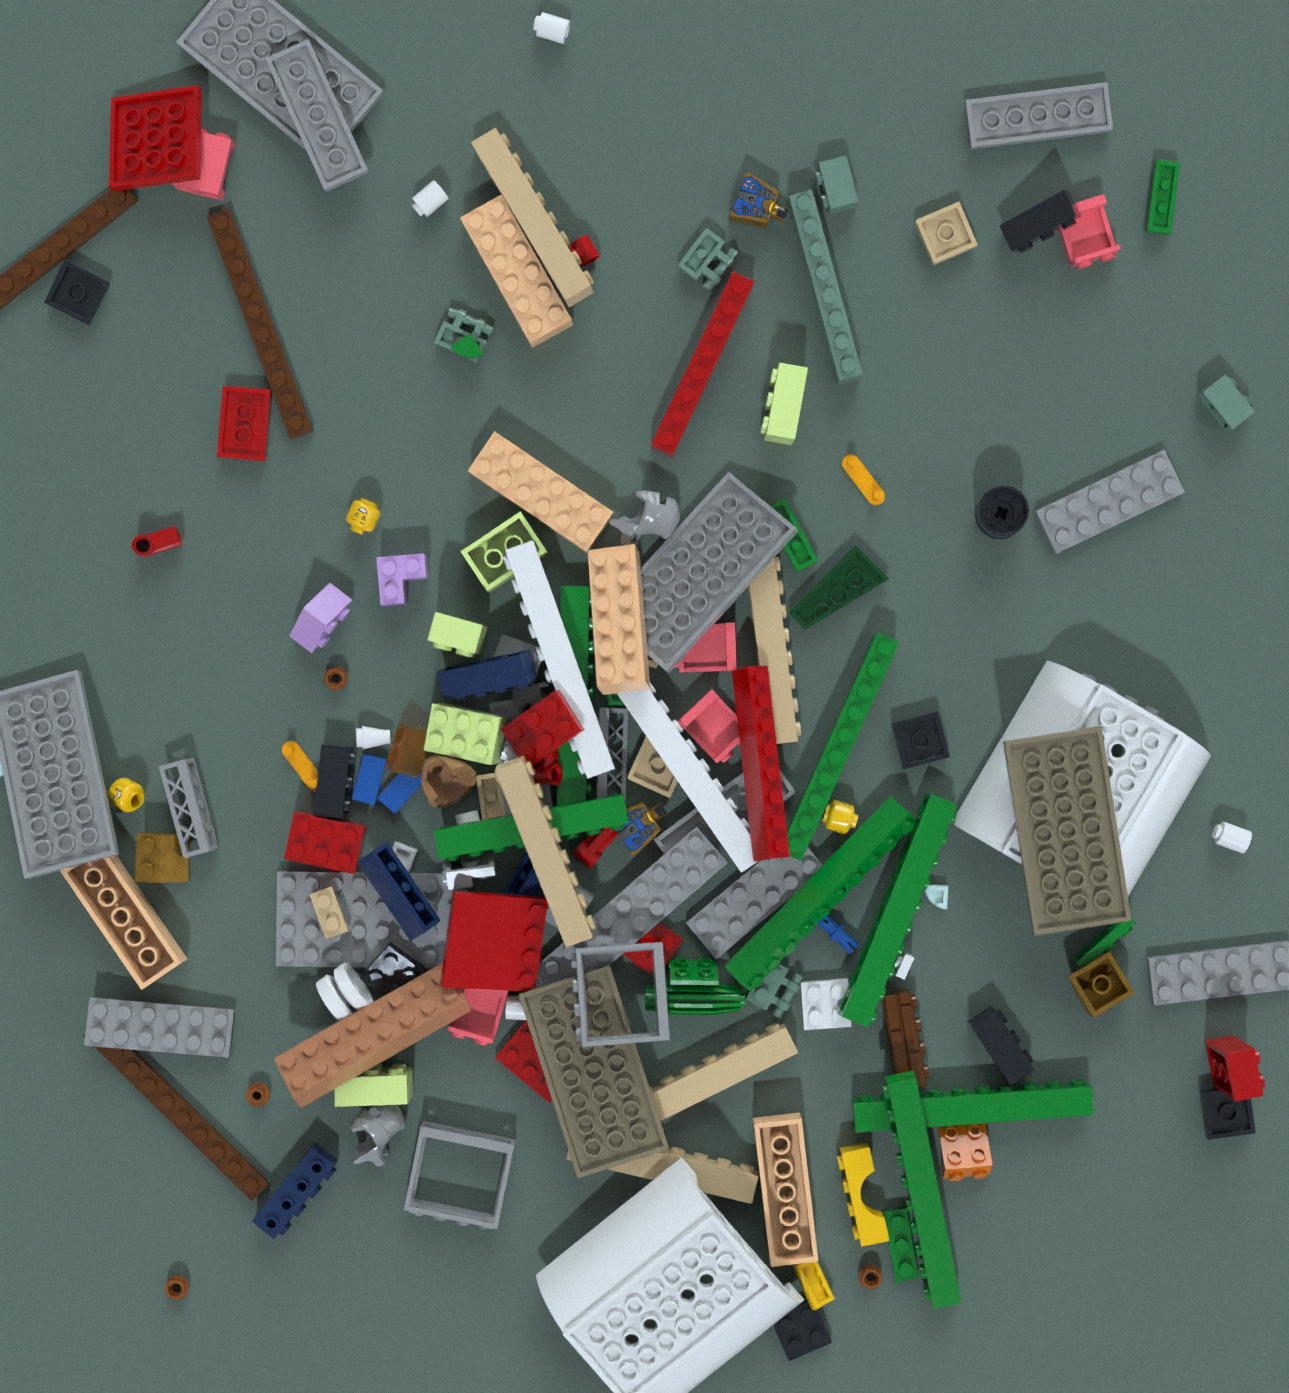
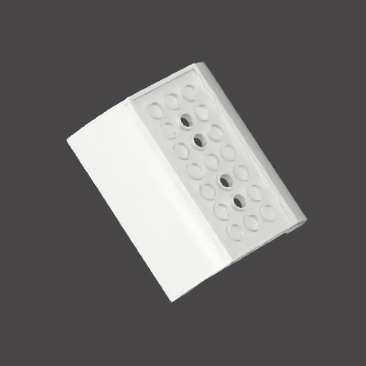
[952,660,1211,896]
[536,1157,804,1393]

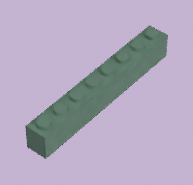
[787,190,863,385]

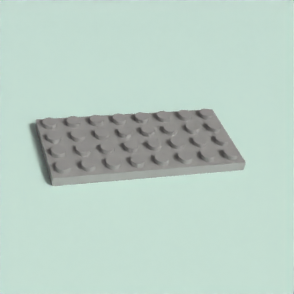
[176,0,384,152]
[641,472,798,673]
[0,670,119,879]
[276,871,467,968]

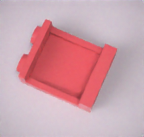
[172,128,236,201]
[1058,194,1121,269]
[674,623,737,673]
[677,689,740,763]
[447,988,509,1046]

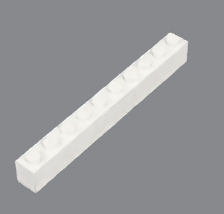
[503,540,615,779]
[617,683,757,873]

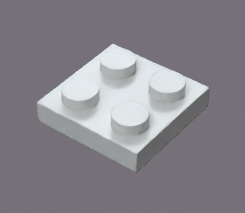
[800,978,851,1030]

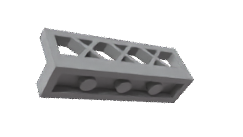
[597,708,628,802]
[159,757,219,858]

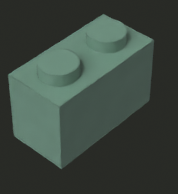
[814,156,858,215]
[1197,374,1255,432]

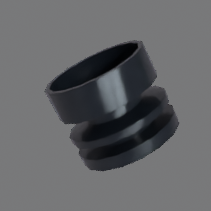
[975,485,1029,540]

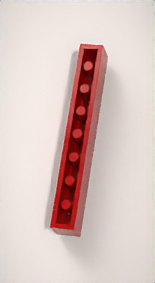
[651,271,755,458]
[732,666,790,862]

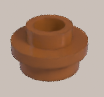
[324,666,348,690]
[246,1082,270,1107]
[859,1264,883,1289]
[165,1275,189,1300]

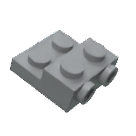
[442,849,496,891]

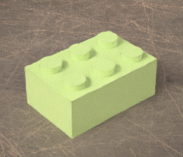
[760,363,808,445]
[460,512,548,593]
[428,612,488,658]
[424,702,508,765]
[334,1063,413,1107]

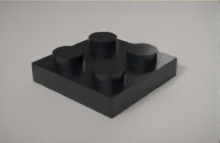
[44,260,110,325]
[891,711,950,769]
[360,942,427,996]
[1200,1089,1256,1140]
[773,1299,832,1361]

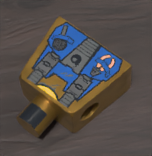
[729,172,789,228]
[616,801,668,856]

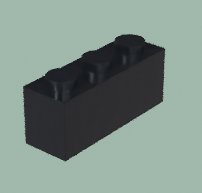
[999,190,1081,254]
[314,744,356,819]
[968,1006,1034,1085]

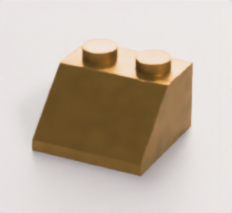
[135,832,191,883]
[1068,951,1135,1018]

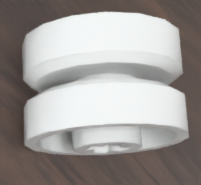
[316,962,374,1021]

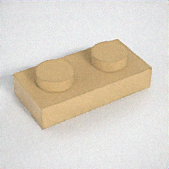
[476,772,506,820]
[309,885,349,939]

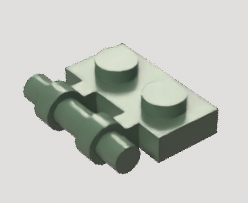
[677,228,738,291]
[434,307,494,364]
[745,964,803,1018]

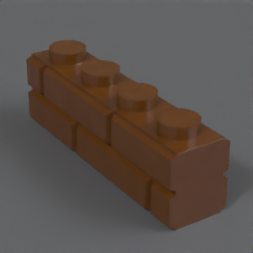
[881,988,929,1087]

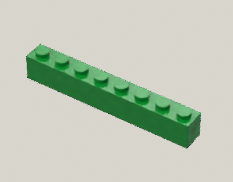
[433,793,629,862]

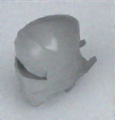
[609,490,680,546]
[350,1105,405,1167]

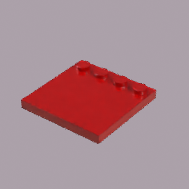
[109,85,202,191]
[440,891,548,991]

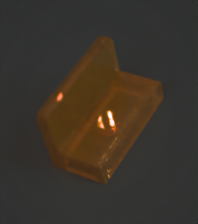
[385,722,427,778]

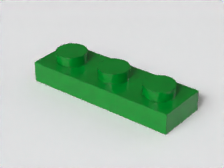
[1145,160,1180,236]
[770,498,818,572]
[1071,917,1136,968]
[883,1206,919,1282]

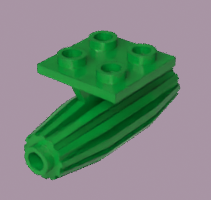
[645,958,745,1016]

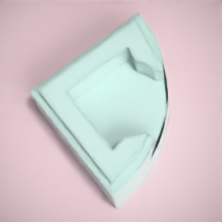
[924,884,948,909]

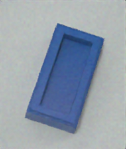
[352,753,388,805]
[377,762,422,814]

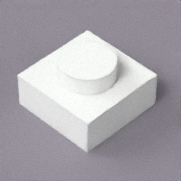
[893,951,914,980]

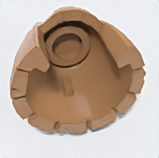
[421,754,476,808]

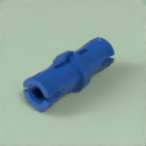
[818,915,859,954]

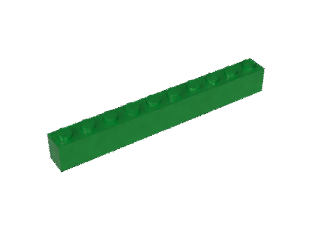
[557,586,594,805]
[787,632,899,861]
[837,793,957,1027]
[724,796,917,992]
[882,1070,961,1309]
[851,1079,1094,1133]

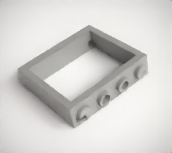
[571,942,670,1047]
[404,1121,516,1230]

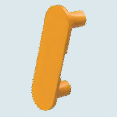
[842,455,885,505]
[282,741,318,792]

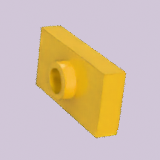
[792,1262,835,1310]

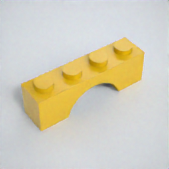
[837,1142,889,1247]

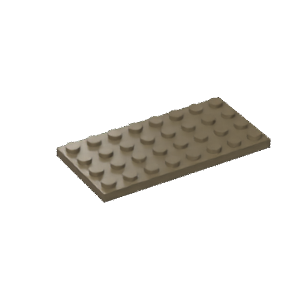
[1003,726,1132,936]
[519,964,669,1178]

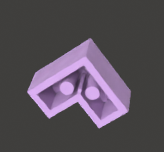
[376,553,429,606]
[289,583,352,653]

